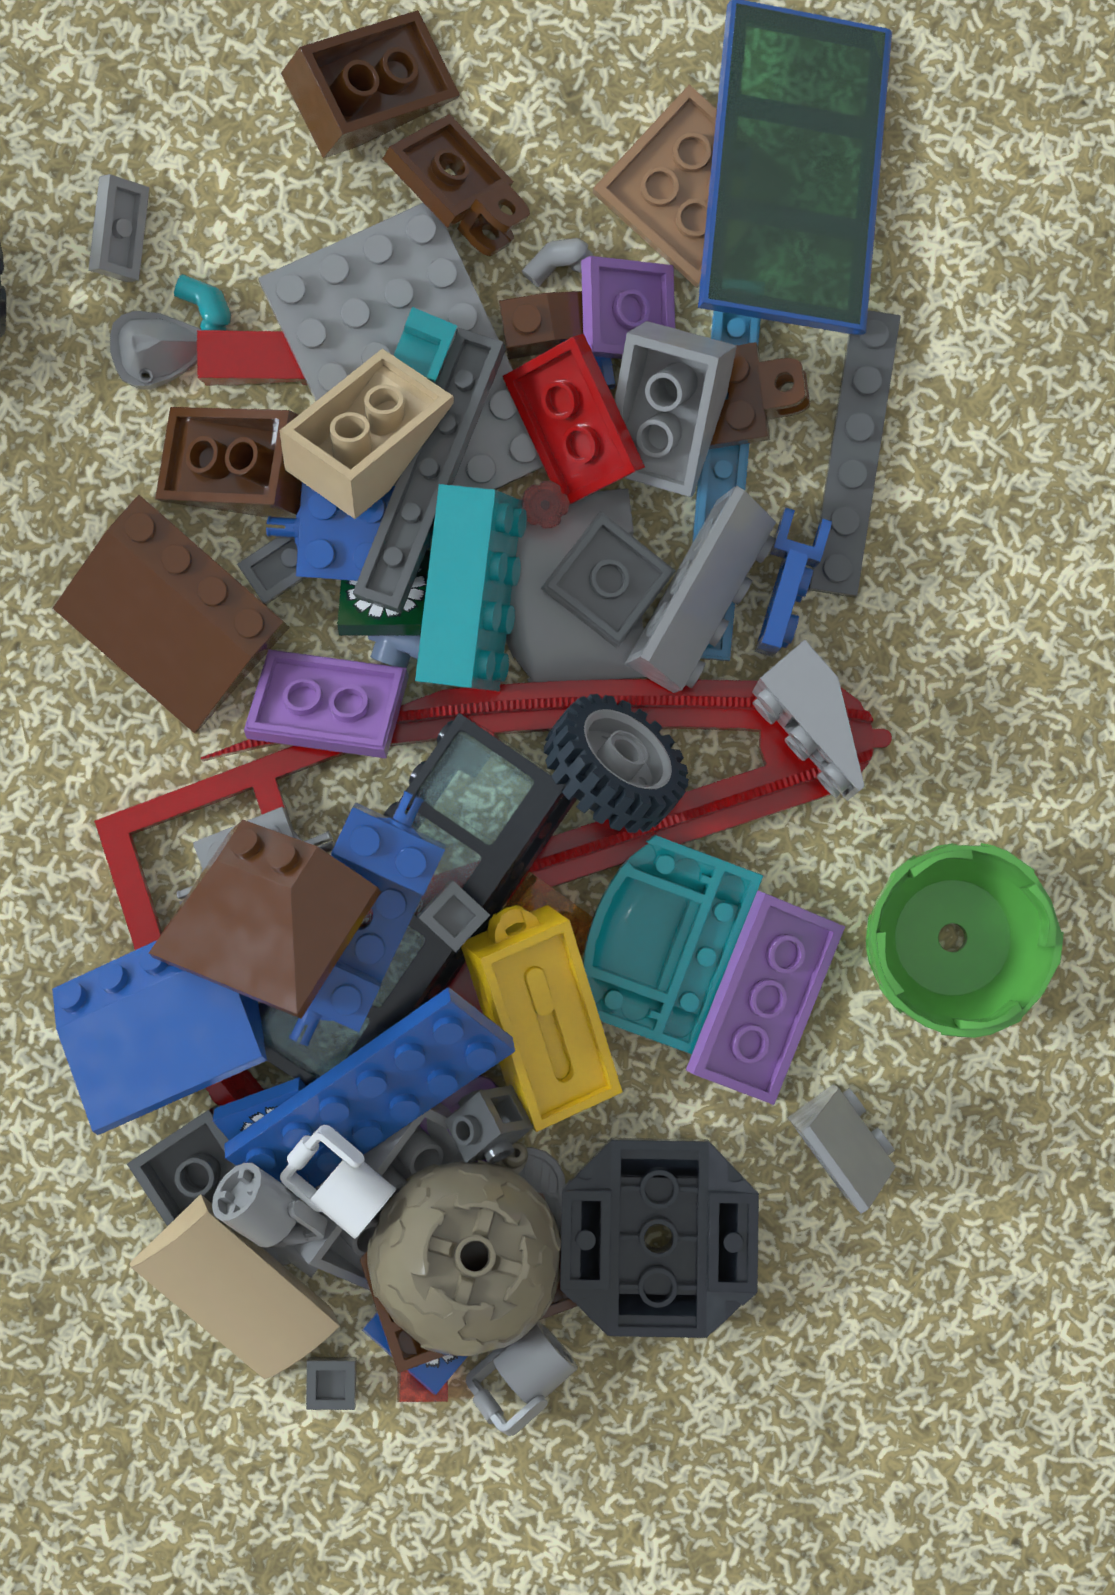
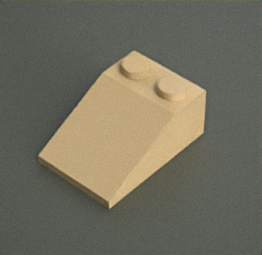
[279,348,454,519]

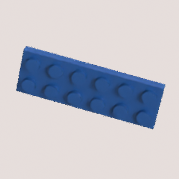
[224,987,515,1188]

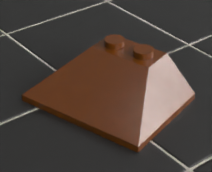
[149,820,381,1019]

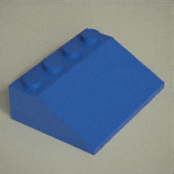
[52,940,267,1135]

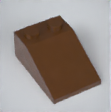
[281,10,460,159]
[155,407,302,518]

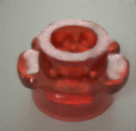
[522,481,569,529]

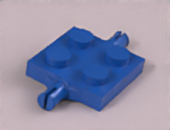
[266,482,431,581]

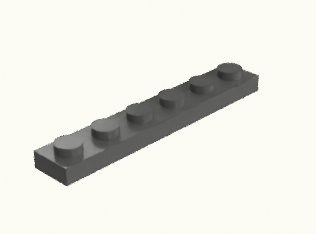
[809,310,901,598]
[353,328,506,614]

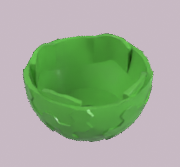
[866,843,1064,1038]

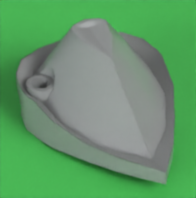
[110,311,201,390]

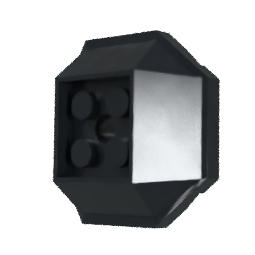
[560,1138,759,1338]

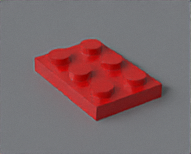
[502,333,645,507]

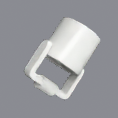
[280,1125,396,1239]

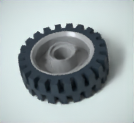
[544,694,689,833]

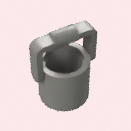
[212,1163,328,1248]
[466,1321,578,1436]

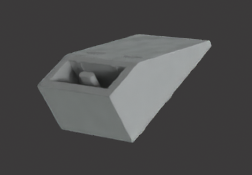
[752,640,865,801]

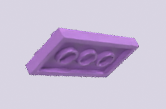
[686,890,845,1105]

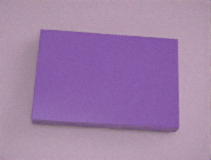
[244,649,409,759]

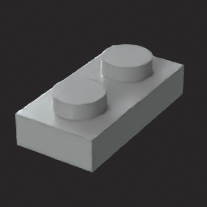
[88,174,150,282]

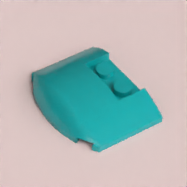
[583,835,763,1054]

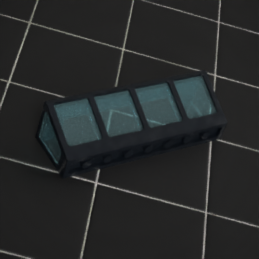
[258,713,577,1086]

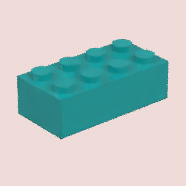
[415,484,527,691]

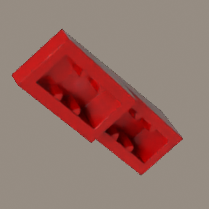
[197,330,308,386]

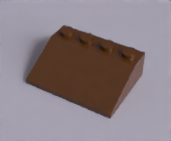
[53,495,290,734]

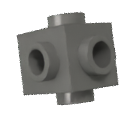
[445,1085,534,1164]

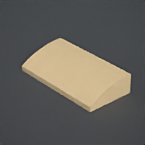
[129,1194,340,1379]

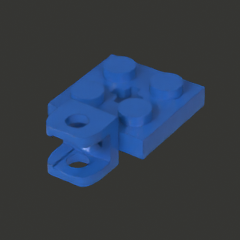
[754,507,832,657]

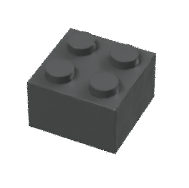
[127,1104,236,1226]

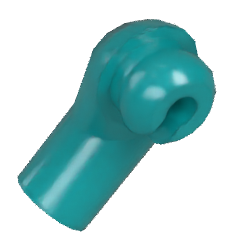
[174,274,231,331]

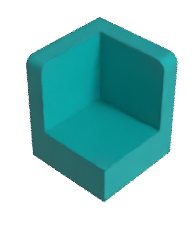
[393,307,457,383]

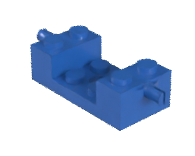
[289,791,446,1046]

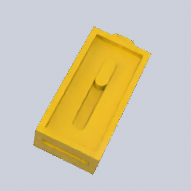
[461,905,623,1132]

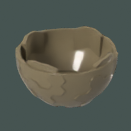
[367,1160,561,1356]

